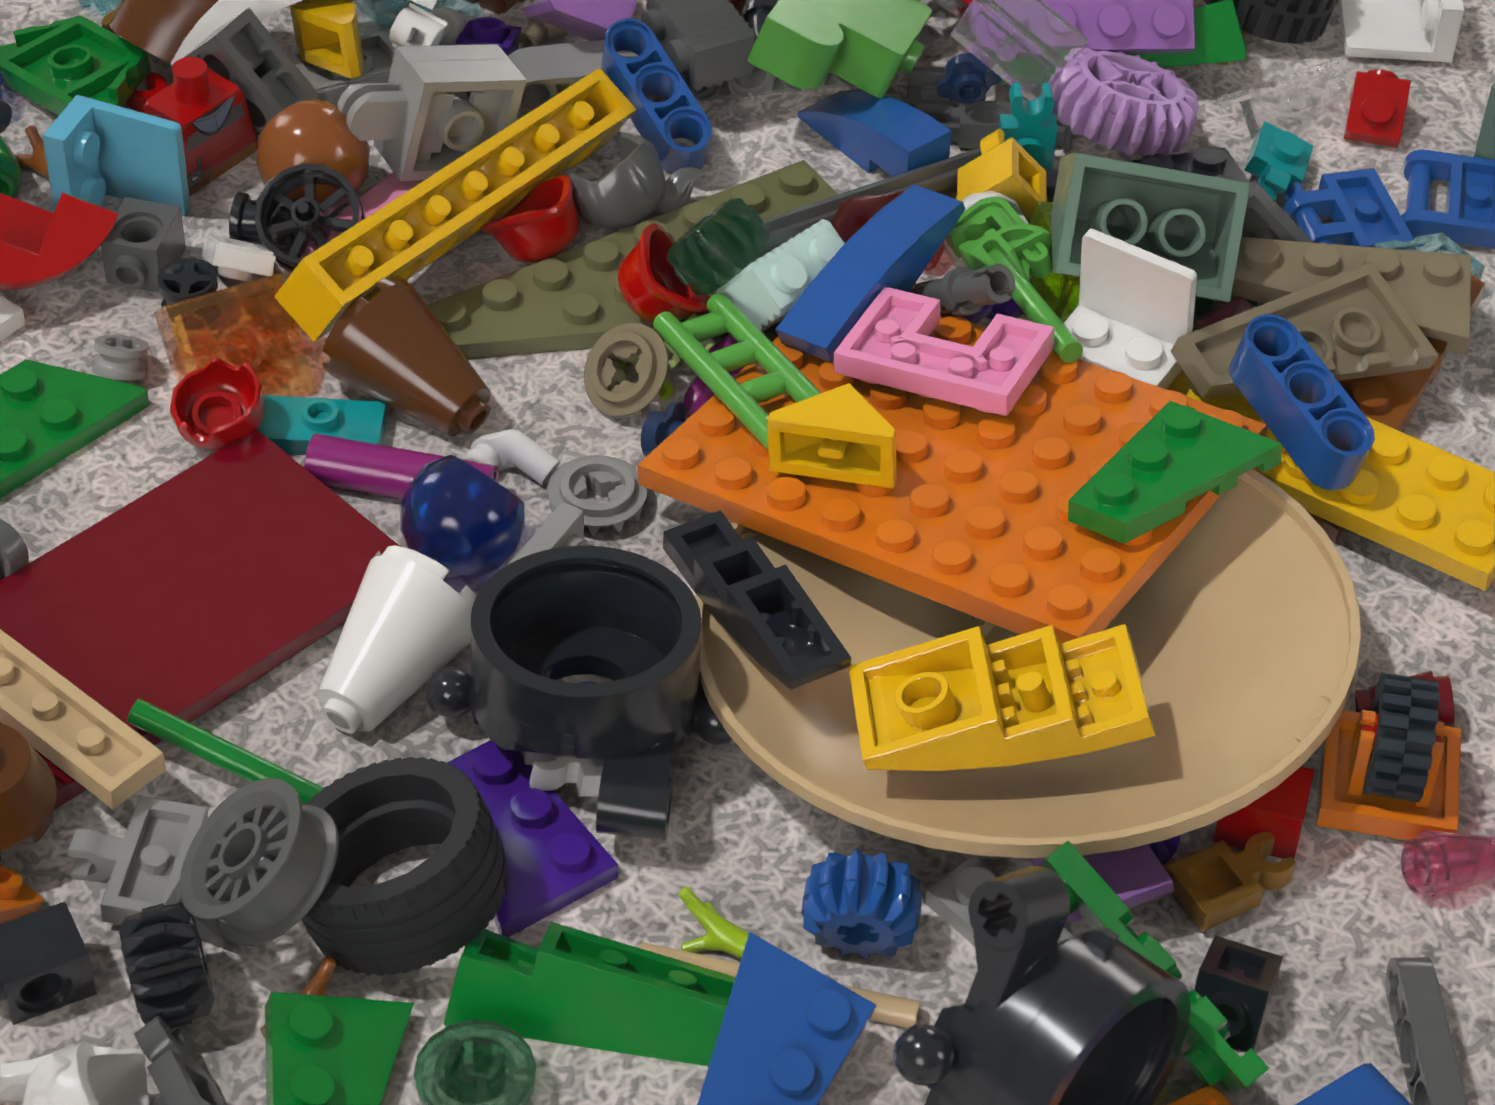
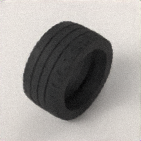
[301,757,509,976]

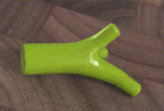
[678,887,749,960]

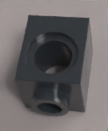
[0,901,97,1025]

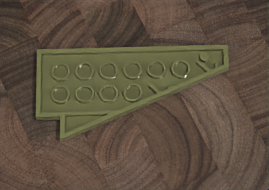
[427,160,867,359]

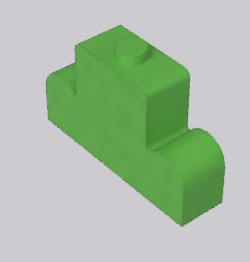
[747,0,932,98]

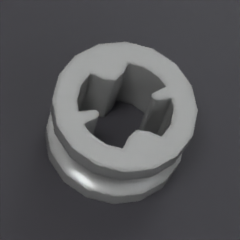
[92,335,150,381]

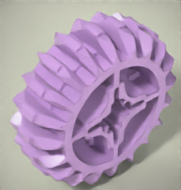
[1051,48,1199,157]

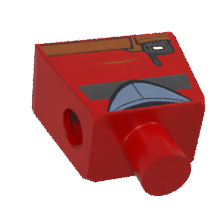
[143,57,258,196]

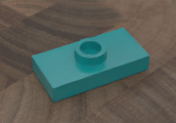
[258,395,387,455]

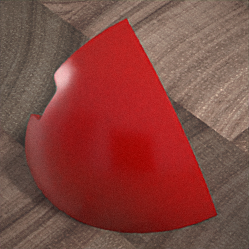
[0,193,119,290]

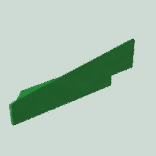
[444,922,736,1067]

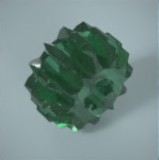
[666,198,771,296]

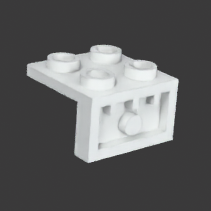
[1338,0,1464,62]
[1053,229,1197,389]

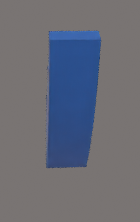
[775,185,966,363]

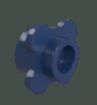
[936,52,1001,103]
[640,401,686,457]

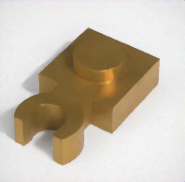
[1166,832,1296,932]

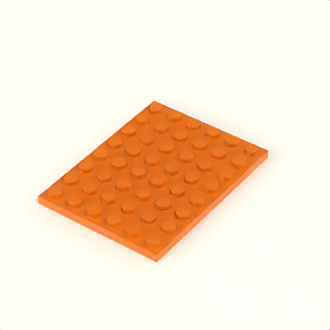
[637,314,1267,644]

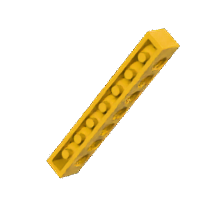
[274,67,637,342]

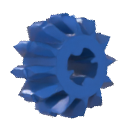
[801,848,923,960]

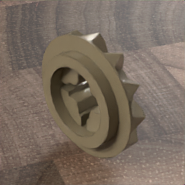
[584,323,673,420]

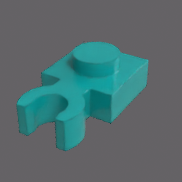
[998,83,1058,169]

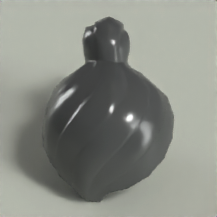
[568,134,705,231]

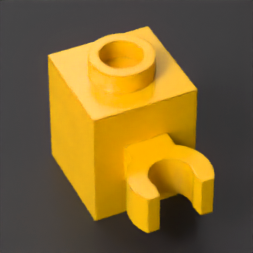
[955,128,1047,220]

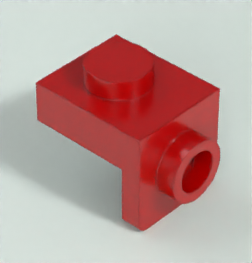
[1343,69,1411,148]

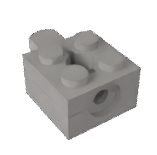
[337,44,527,181]

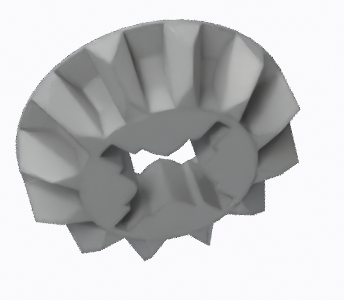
[547,455,647,537]

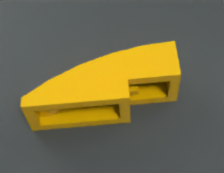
[290,0,364,79]

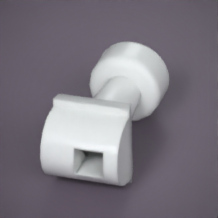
[389,3,465,48]

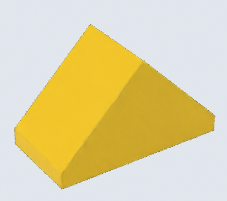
[767,383,897,489]

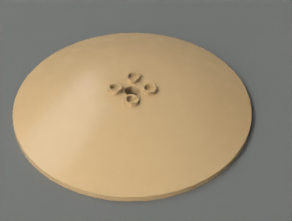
[695,469,1361,858]

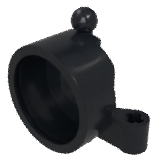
[425,546,733,840]
[893,866,1191,1105]

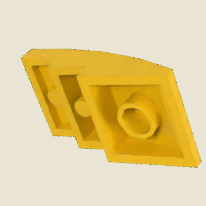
[849,624,1156,771]

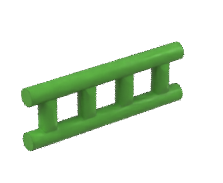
[653,293,821,450]

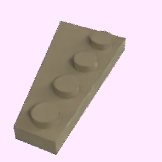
[1170,262,1439,399]

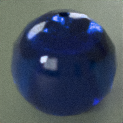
[400,454,526,580]

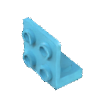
[43,95,191,216]

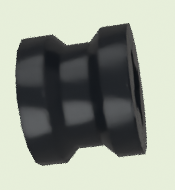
[157,258,221,330]

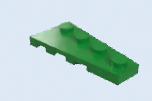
[1040,840,1270,1092]

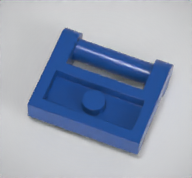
[1401,149,1495,249]

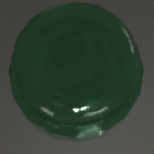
[413,1020,537,1105]

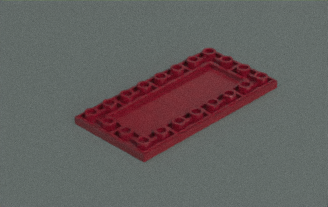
[0,428,401,810]

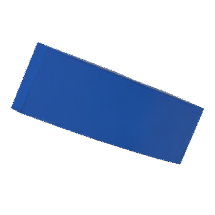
[798,90,952,176]

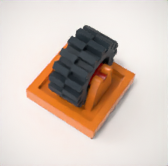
[1316,672,1461,848]

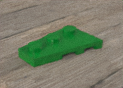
[1068,401,1282,544]
[265,992,414,1105]

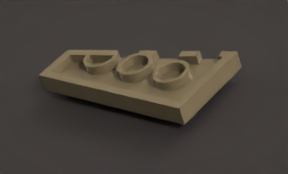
[1231,237,1471,356]

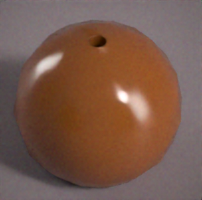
[256,99,370,208]

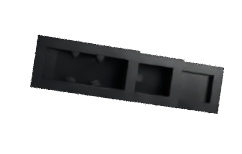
[663,510,852,690]

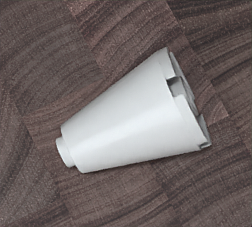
[317,545,476,734]

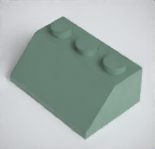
[1051,152,1250,302]

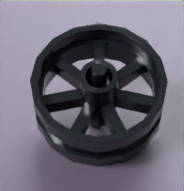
[254,164,366,273]

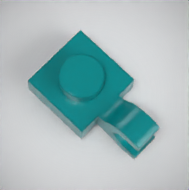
[1244,121,1314,201]

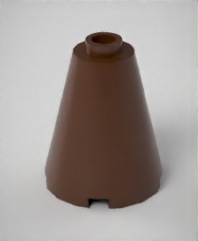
[322,275,491,437]

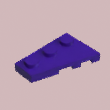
[447,740,618,938]

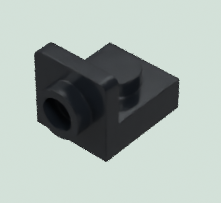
[1194,935,1284,1052]

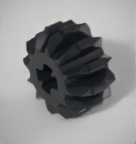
[119,902,215,1029]

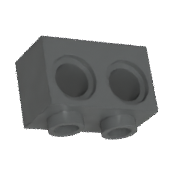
[183,7,320,143]

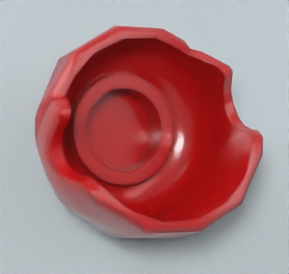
[169,358,266,451]

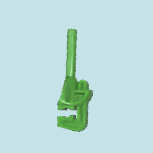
[946,197,1083,363]

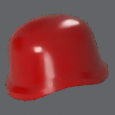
[481,175,580,263]
[618,223,711,324]

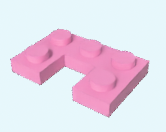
[834,286,1054,416]

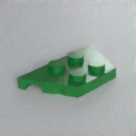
[0,15,151,116]
[0,359,150,499]

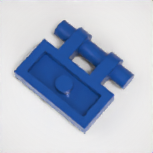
[1282,168,1414,250]

